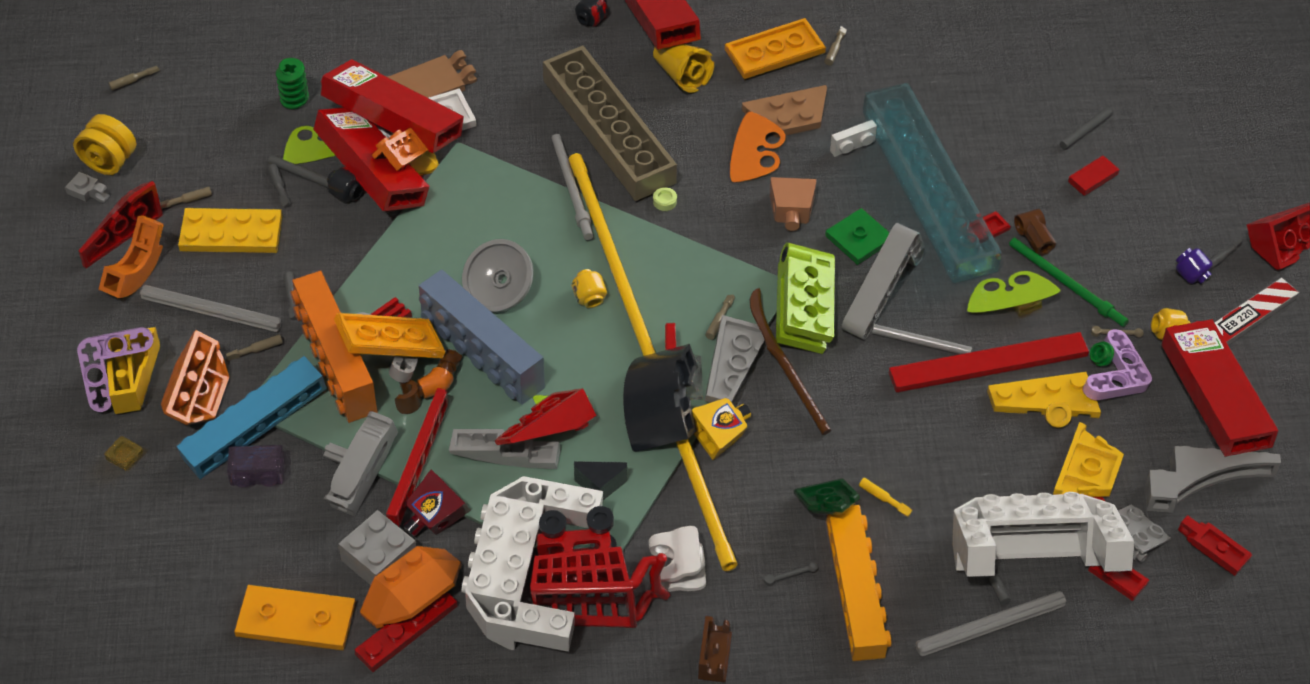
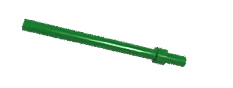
[1009,237,1129,327]

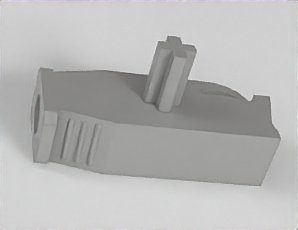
[323,411,398,517]

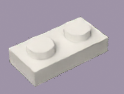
[830,120,877,157]

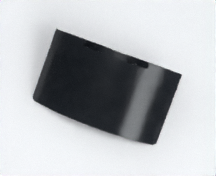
[623,344,698,452]

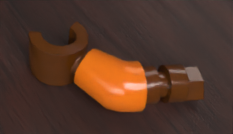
[395,349,463,414]

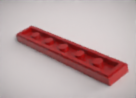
[386,388,448,527]

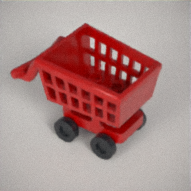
[530,506,670,628]

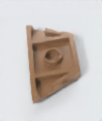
[742,85,827,137]

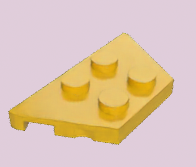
[1053,422,1124,497]

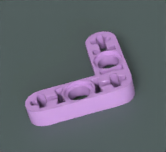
[77,327,153,412]
[1083,329,1152,400]

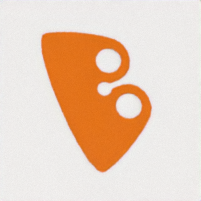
[730,112,786,182]

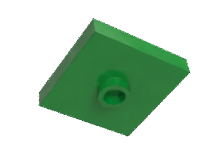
[825,208,889,265]

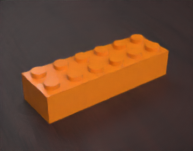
[290,271,378,423]

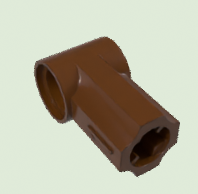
[1014,209,1056,256]

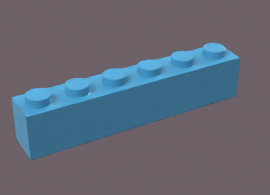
[176,356,327,479]

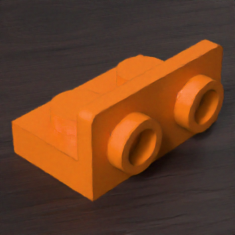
[372,128,428,171]

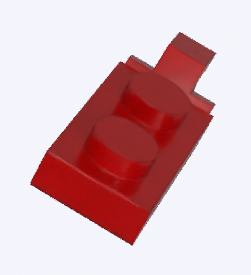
[1178,515,1252,576]

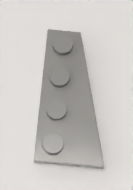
[704,315,765,403]

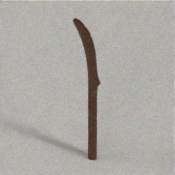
[749,288,831,435]

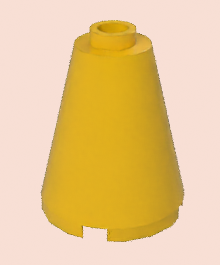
[653,44,714,93]

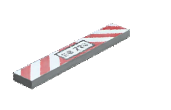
[1214,277,1300,345]

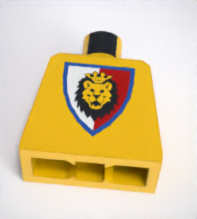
[692,398,751,460]

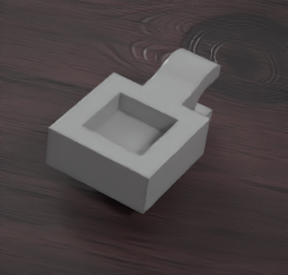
[65,172,110,203]

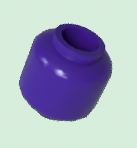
[1175,248,1213,284]

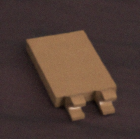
[388,50,477,98]

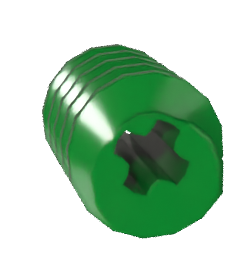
[276,58,309,109]

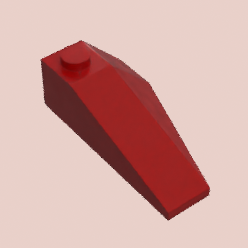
[78,181,163,269]
[1247,202,1310,270]
[495,388,597,445]

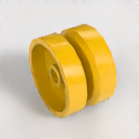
[73,114,137,175]

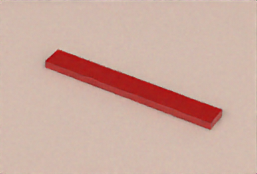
[888,332,1089,393]

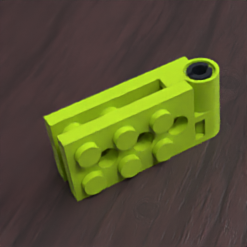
[776,242,835,354]

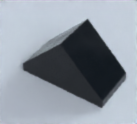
[574,461,627,500]

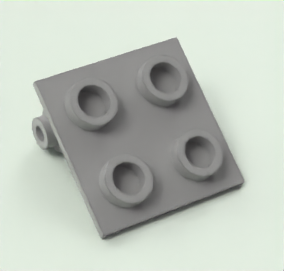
[1118,504,1171,562]

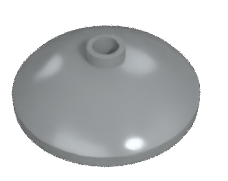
[462,239,533,313]

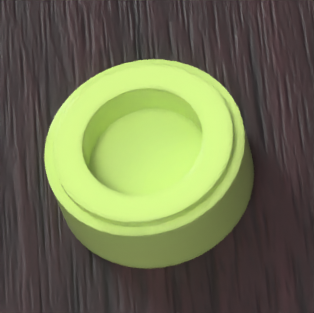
[653,187,677,211]

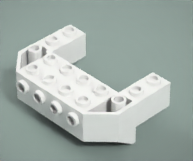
[461,476,603,652]
[952,492,1134,577]

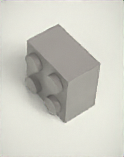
[338,510,416,585]

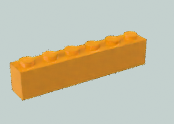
[826,505,891,661]

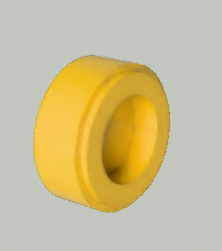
[1045,402,1072,427]

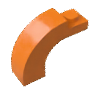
[98,215,164,298]

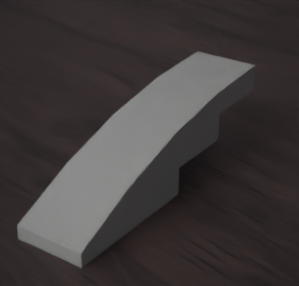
[449,429,561,469]

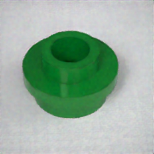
[1090,341,1114,367]

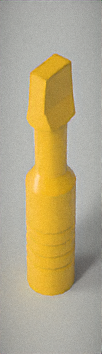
[859,477,913,517]

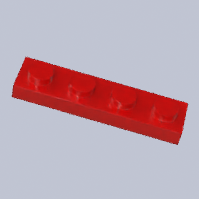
[354,592,458,672]

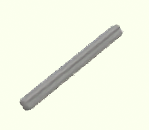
[140,285,282,332]
[915,591,1066,656]

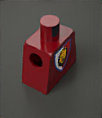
[404,469,471,537]

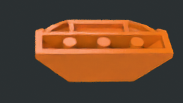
[161,330,229,425]
[360,546,462,628]

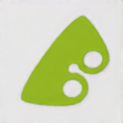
[283,126,335,164]
[967,271,1060,313]

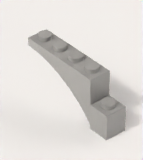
[1145,446,1281,513]

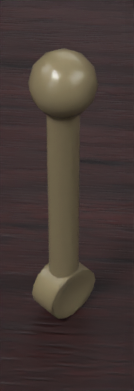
[1091,326,1144,338]

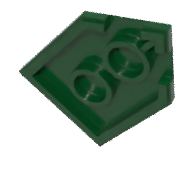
[793,478,860,515]

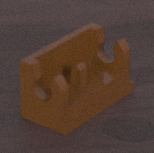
[698,616,732,683]

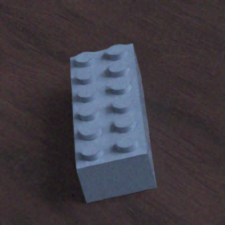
[418,269,545,405]

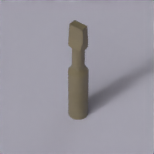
[824,26,847,66]
[108,66,160,91]
[160,187,212,209]
[705,295,735,340]
[226,334,283,361]

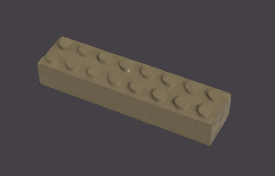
[543,45,677,201]

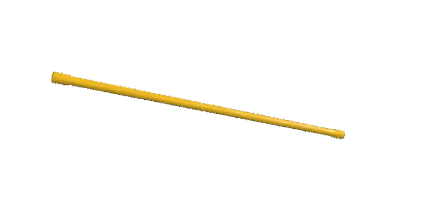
[568,153,738,571]

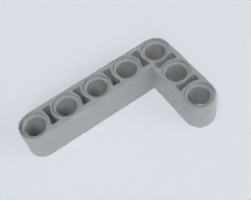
[841,223,925,340]

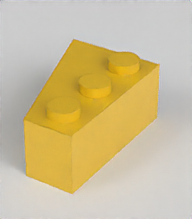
[106,327,160,414]

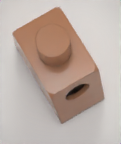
[769,177,816,231]

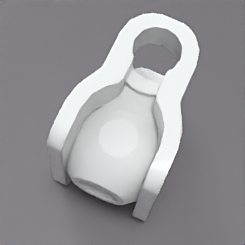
[649,526,706,592]

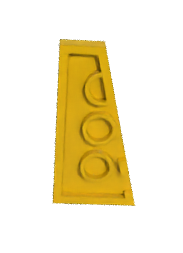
[987,372,1101,418]

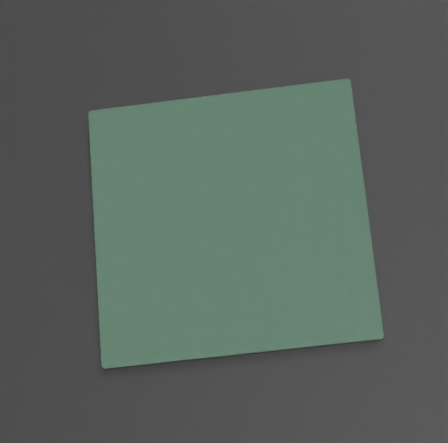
[260,143,778,552]

